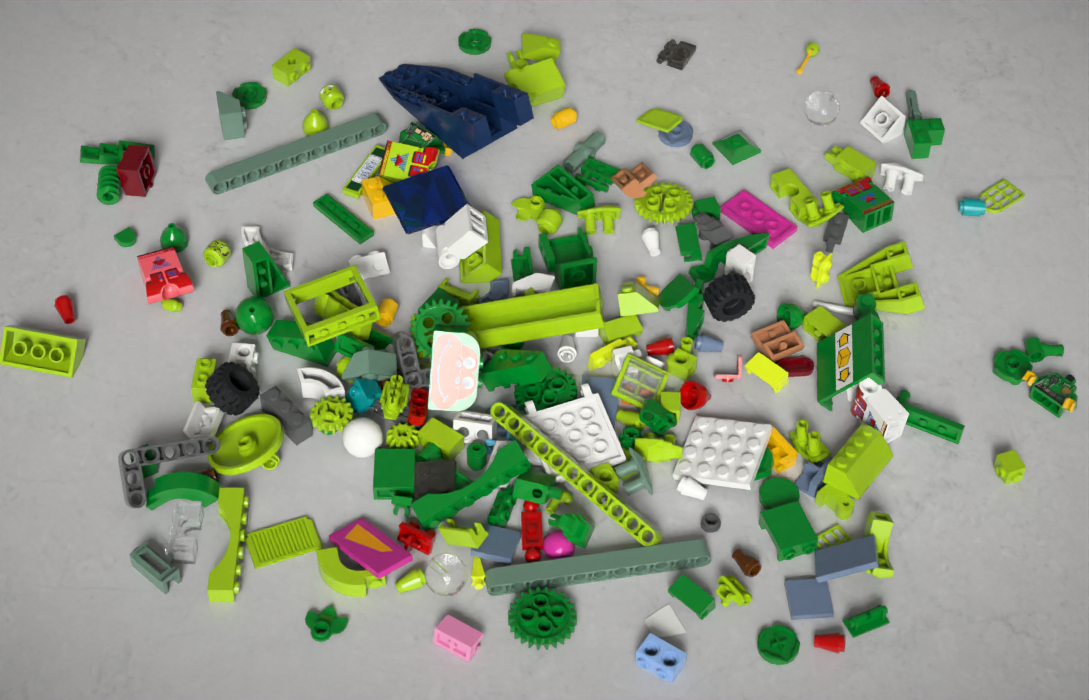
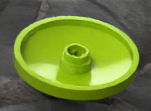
[207,414,284,475]

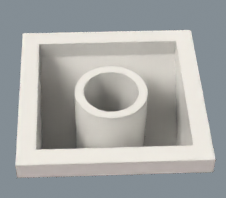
[860,96,906,143]

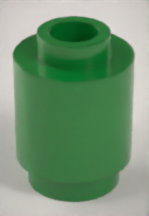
[690,144,715,169]
[467,442,487,471]

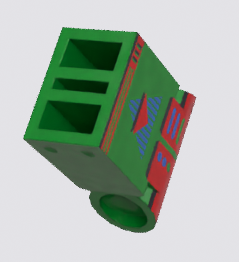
[831,176,895,233]

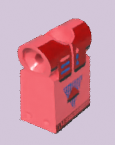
[137,246,194,304]

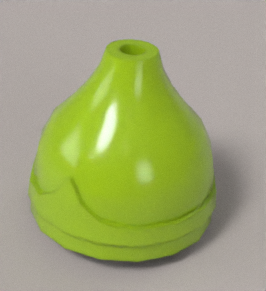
[302,109,329,136]

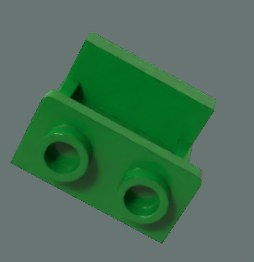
[538,227,593,273]
[334,327,393,358]
[373,448,416,500]
[758,501,818,562]

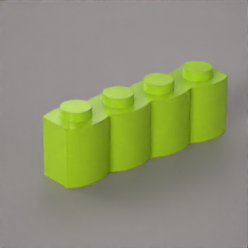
[312,290,372,340]

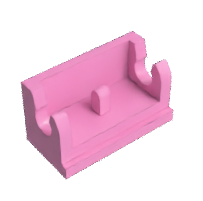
[433,614,484,662]

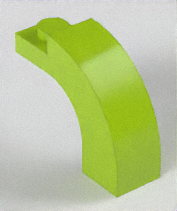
[864,511,894,579]
[316,547,386,597]

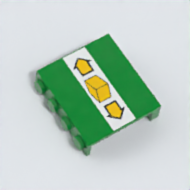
[817,313,885,411]

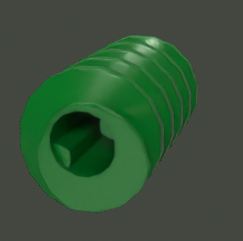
[96,165,121,205]

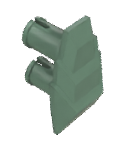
[614,447,653,496]

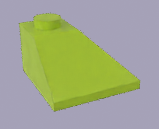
[521,33,561,63]

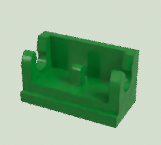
[675,222,702,262]
[511,247,533,282]
[668,574,716,620]

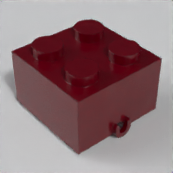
[116,145,157,197]

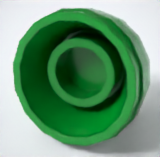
[160,223,188,253]
[777,303,808,331]

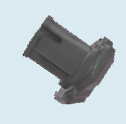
[694,212,733,250]

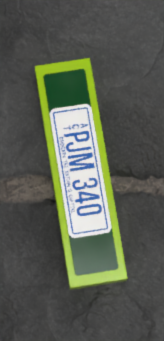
[342,145,385,199]

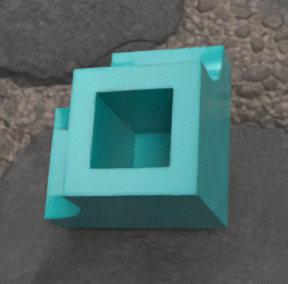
[345,378,382,414]

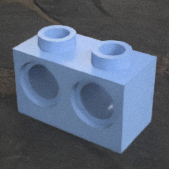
[635,633,687,683]

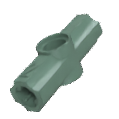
[563,131,606,173]

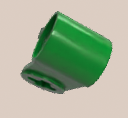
[639,399,677,436]

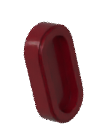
[776,357,814,377]

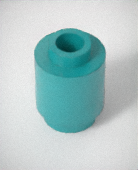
[958,198,986,217]

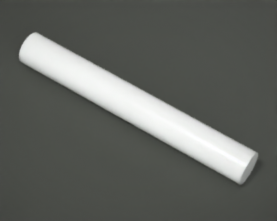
[813,301,854,316]

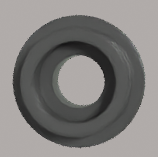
[700,513,721,533]

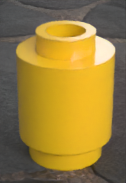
[550,107,577,129]
[376,298,399,327]

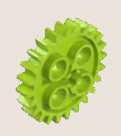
[634,181,693,225]

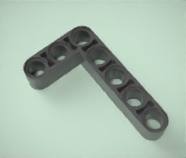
[392,331,494,389]
[118,436,220,508]

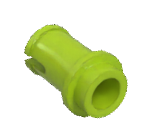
[680,337,693,355]

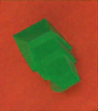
[548,513,595,549]

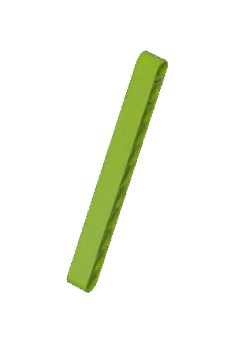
[490,402,662,546]

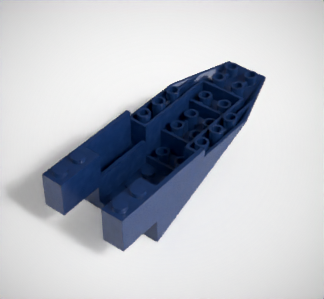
[379,64,534,159]

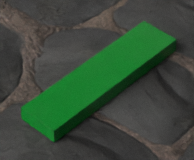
[313,194,374,245]

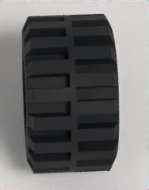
[703,273,755,322]
[205,361,260,416]

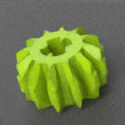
[386,422,419,449]

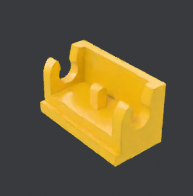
[766,426,798,474]

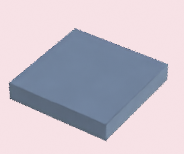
[470,523,521,564]
[784,579,834,620]

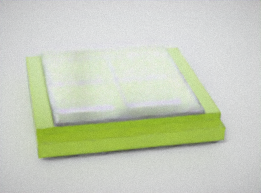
[610,353,670,409]

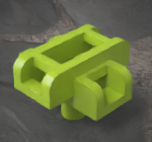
[715,575,753,607]

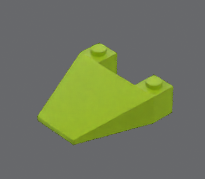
[837,241,925,315]

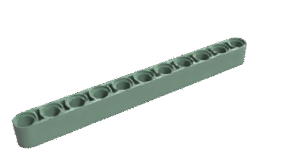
[205,113,387,195]
[485,539,711,596]

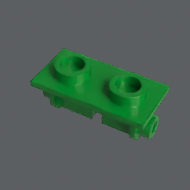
[487,485,517,528]
[842,605,890,638]

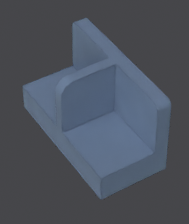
[795,456,833,498]

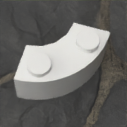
[297,367,345,400]

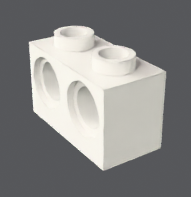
[228,343,259,378]
[453,411,497,446]

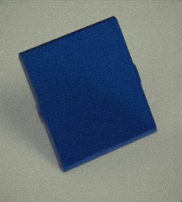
[382,165,471,235]

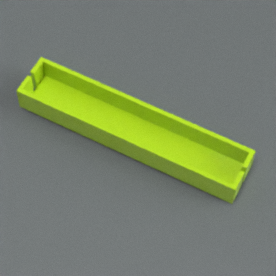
[411,283,605,359]

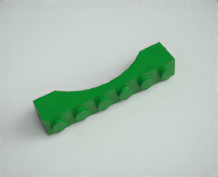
[410,440,532,530]

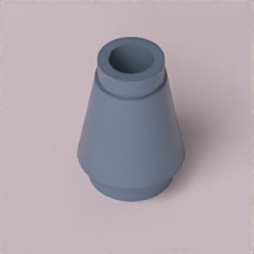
[694,333,723,352]

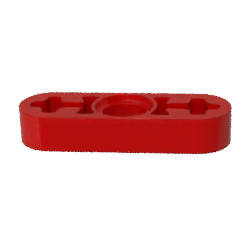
[408,388,429,426]

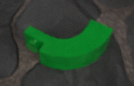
[146,472,220,510]

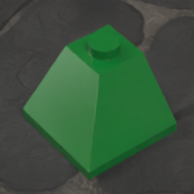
[712,130,761,165]

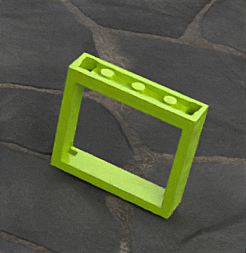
[283,265,381,347]

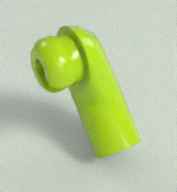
[161,299,182,312]

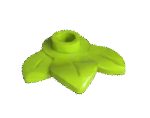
[511,196,545,221]

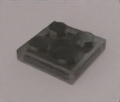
[414,459,457,501]

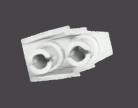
[880,162,923,195]

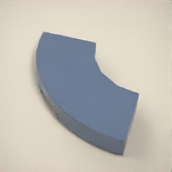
[477,278,509,304]

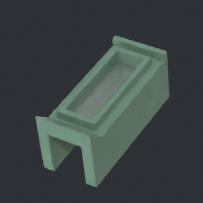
[130,542,182,594]

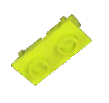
[810,251,833,289]

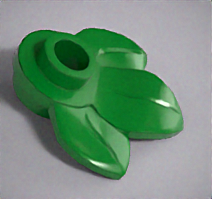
[305,606,348,642]

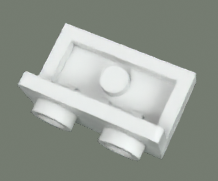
[347,251,390,280]
[183,401,225,442]

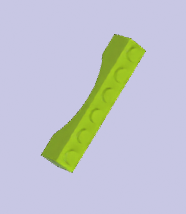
[207,488,249,602]

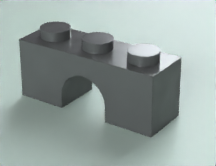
[260,386,313,446]

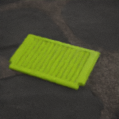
[245,516,323,569]

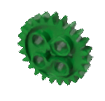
[409,299,473,361]
[514,365,577,415]
[508,586,577,650]

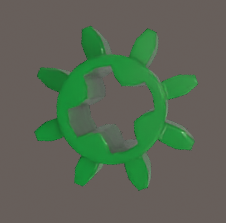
[619,426,644,451]

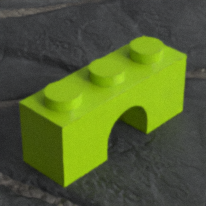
[770,168,819,221]

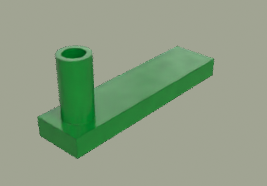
[896,390,965,444]

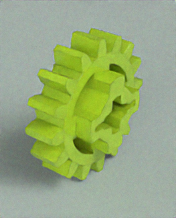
[310,395,353,435]

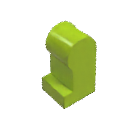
[815,484,855,520]

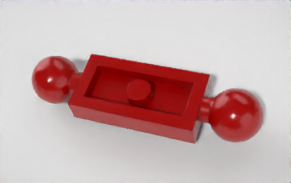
[521,500,543,563]

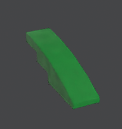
[80,140,155,164]
[704,233,770,269]
[685,278,705,342]

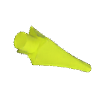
[471,556,486,590]

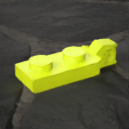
[588,336,637,371]

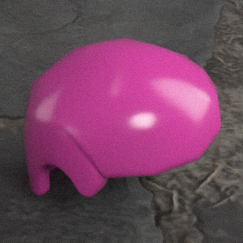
[543,530,575,560]

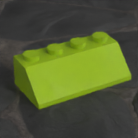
[459,210,502,284]
[0,325,86,378]
[823,423,893,500]

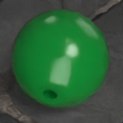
[235,296,274,335]

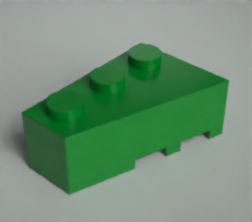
[531,165,595,215]
[242,241,291,298]
[266,320,337,367]

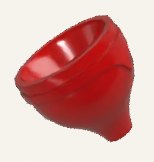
[680,381,711,410]

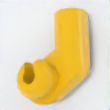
[635,276,659,296]

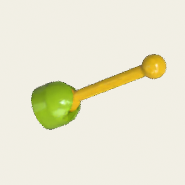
[796,42,820,75]

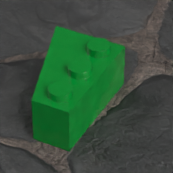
[480,349,552,392]

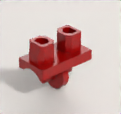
[397,521,436,555]

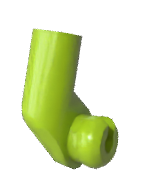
[545,491,573,515]

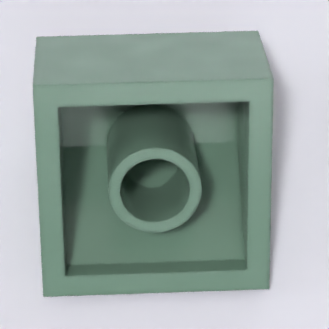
[216,91,247,140]
[342,347,397,382]

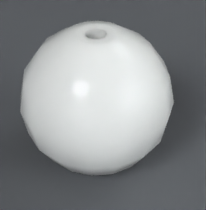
[342,417,383,458]

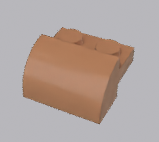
[610,162,657,198]
[750,320,805,362]

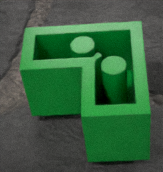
[904,118,945,159]

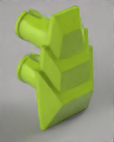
[799,190,844,227]
[577,204,621,235]
[380,375,409,420]
[789,419,832,464]
[634,432,683,463]

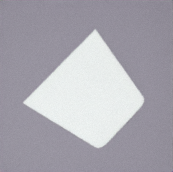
[645,604,687,638]

